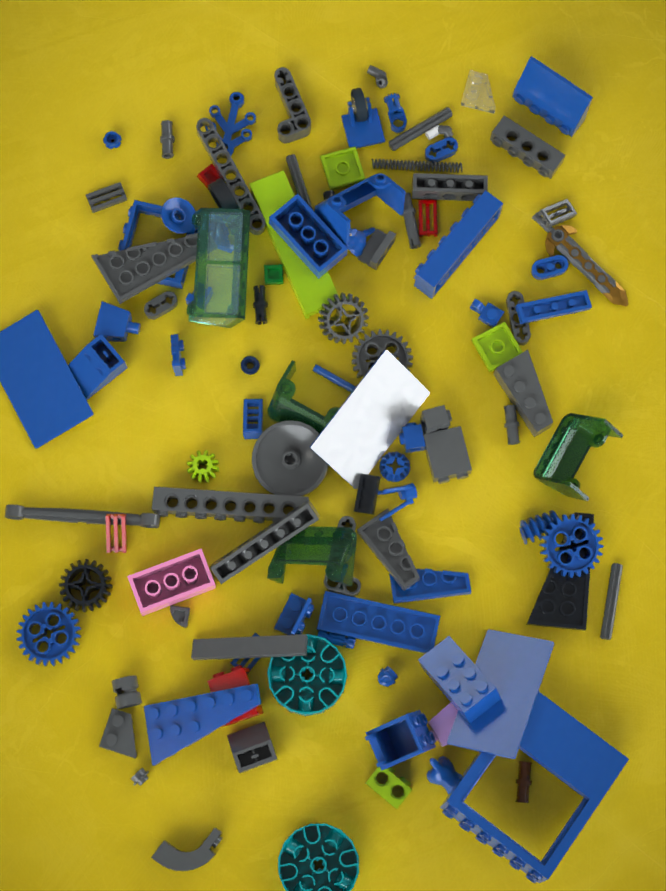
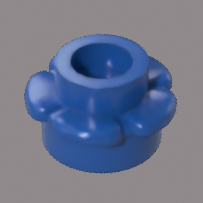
[103,131,122,149]

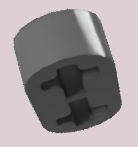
[144,291,178,320]

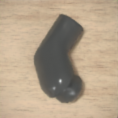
[367,65,388,88]

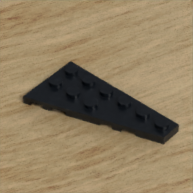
[526,512,594,631]

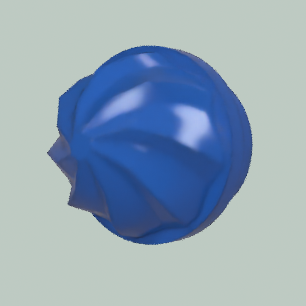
[378,666,398,687]

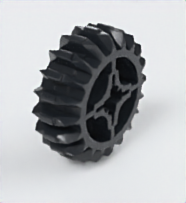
[59,559,113,613]

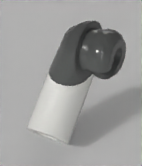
[425,125,453,140]

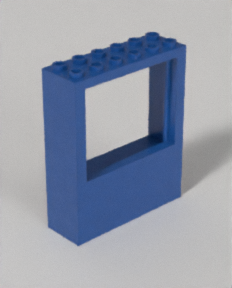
[440,691,629,883]

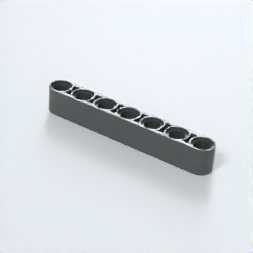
[196,118,265,235]

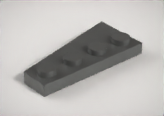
[357,508,420,591]

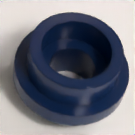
[241,356,260,375]

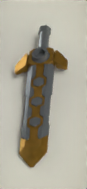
[532,212,628,306]

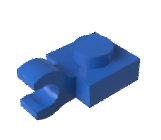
[470,299,504,328]

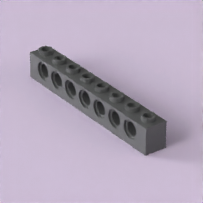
[152,487,309,523]

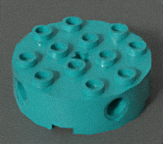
[267,634,347,716]
[278,823,359,891]

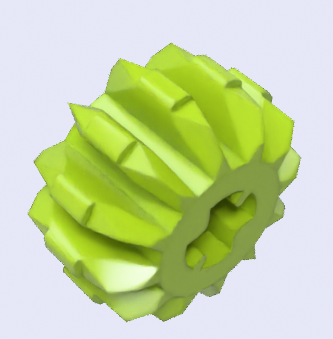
[187,450,219,483]

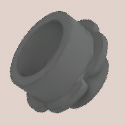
[131,767,149,786]

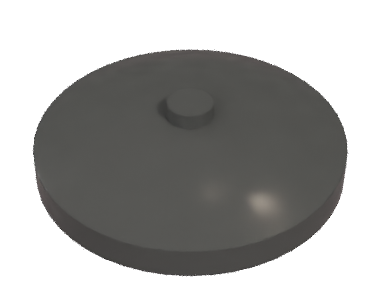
[252,421,329,496]

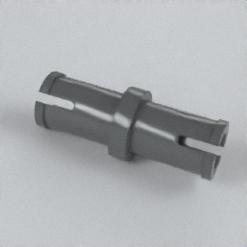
[160,120,175,159]
[504,405,520,445]

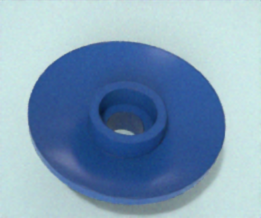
[161,197,197,234]

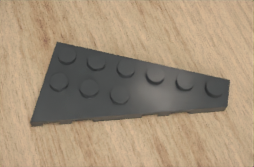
[91,231,218,304]

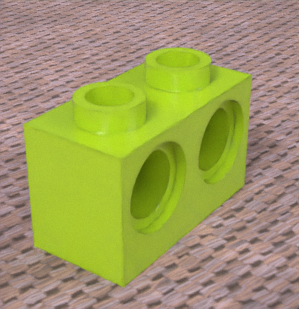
[365,767,412,809]

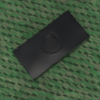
[354,474,381,515]

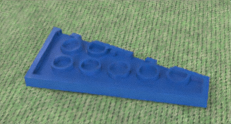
[144,684,261,766]

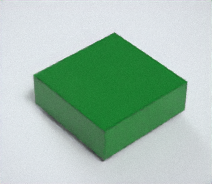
[264,264,283,285]

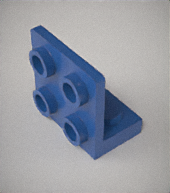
[274,593,314,635]

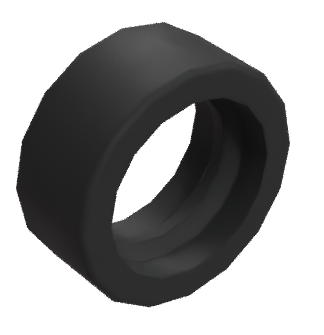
[208,178,238,215]

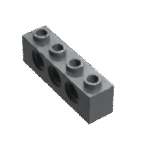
[490,116,565,179]
[412,173,488,201]

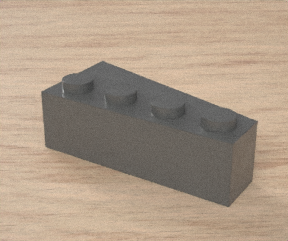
[493,350,553,437]

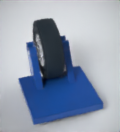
[341,88,385,149]

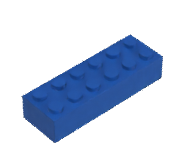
[414,190,503,299]

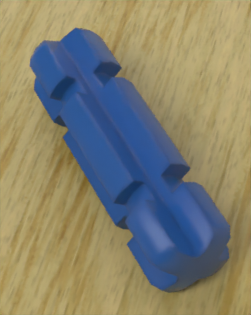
[317,630,356,649]

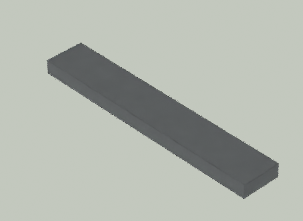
[191,634,308,660]

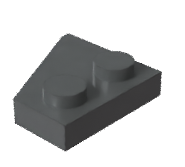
[99,708,137,758]

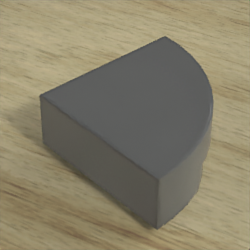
[170,605,190,628]

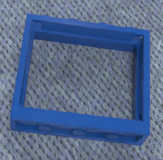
[118,200,201,289]

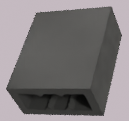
[423,426,472,484]

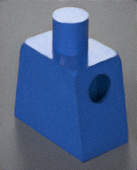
[93,302,141,342]

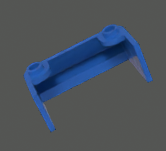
[314,173,406,244]

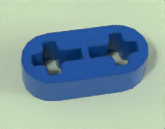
[425,137,458,163]

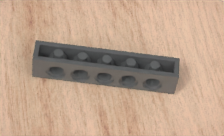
[210,500,320,584]

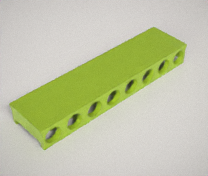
[249,170,339,319]

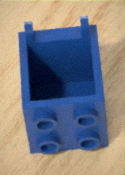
[365,710,436,771]

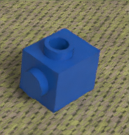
[399,422,425,453]

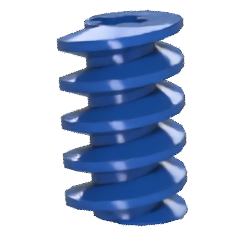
[519,510,559,545]

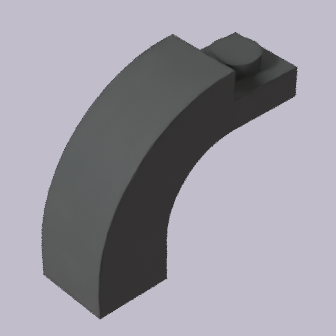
[151,827,223,871]

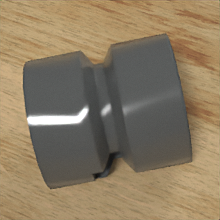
[111,675,142,709]

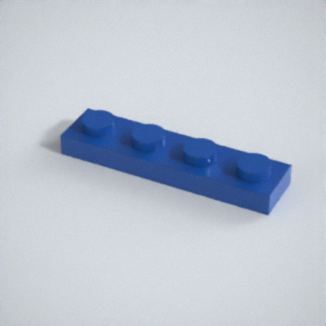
[515,290,592,324]

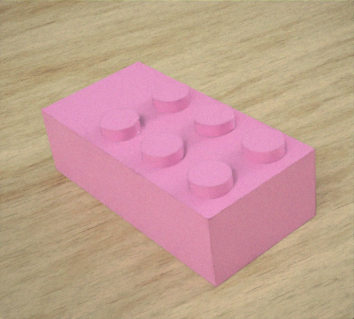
[127,548,216,616]

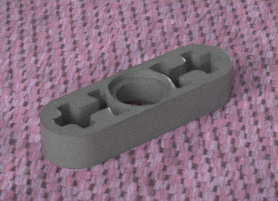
[506,291,531,345]

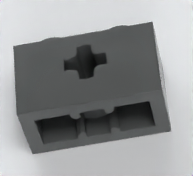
[420,405,452,434]

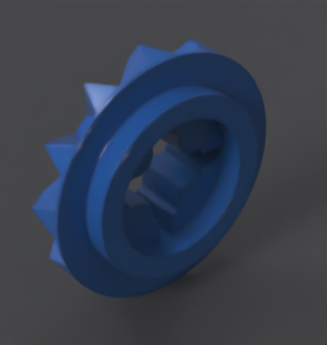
[379,451,410,482]

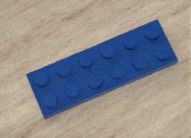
[317,591,440,654]

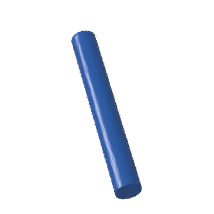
[313,364,356,393]

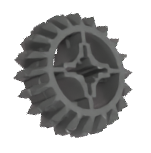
[318,293,369,344]

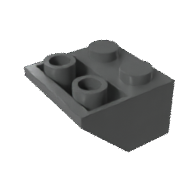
[227,722,278,774]

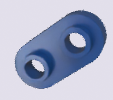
[531,255,568,280]

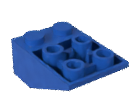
[68,334,128,400]

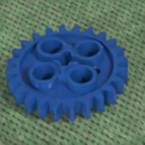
[539,514,604,578]
[16,602,82,666]

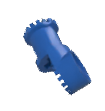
[384,93,407,133]

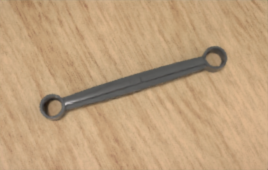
[5,505,160,528]

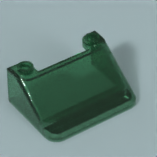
[267,526,357,586]

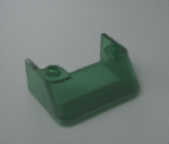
[268,360,339,434]
[533,413,623,501]

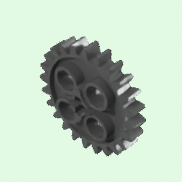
[352,329,413,378]

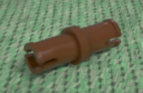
[516,761,532,803]

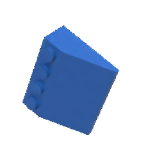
[513,56,593,137]

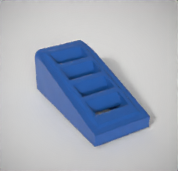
[243,399,263,439]

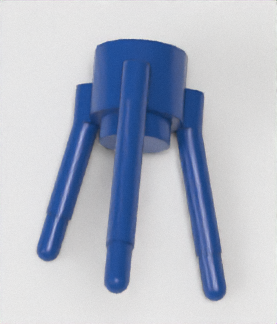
[378,483,417,521]

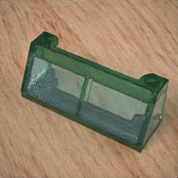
[187,208,250,328]

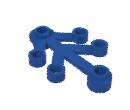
[205,92,256,156]

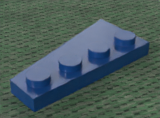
[389,568,471,604]

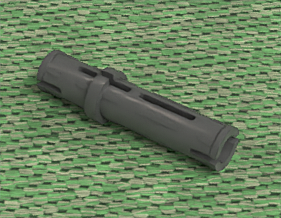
[402,193,422,249]

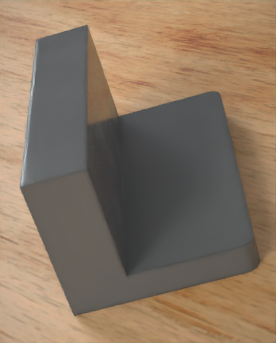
[358,229,396,270]

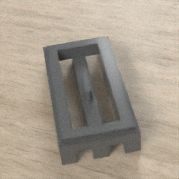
[86,182,127,213]
[537,199,577,228]

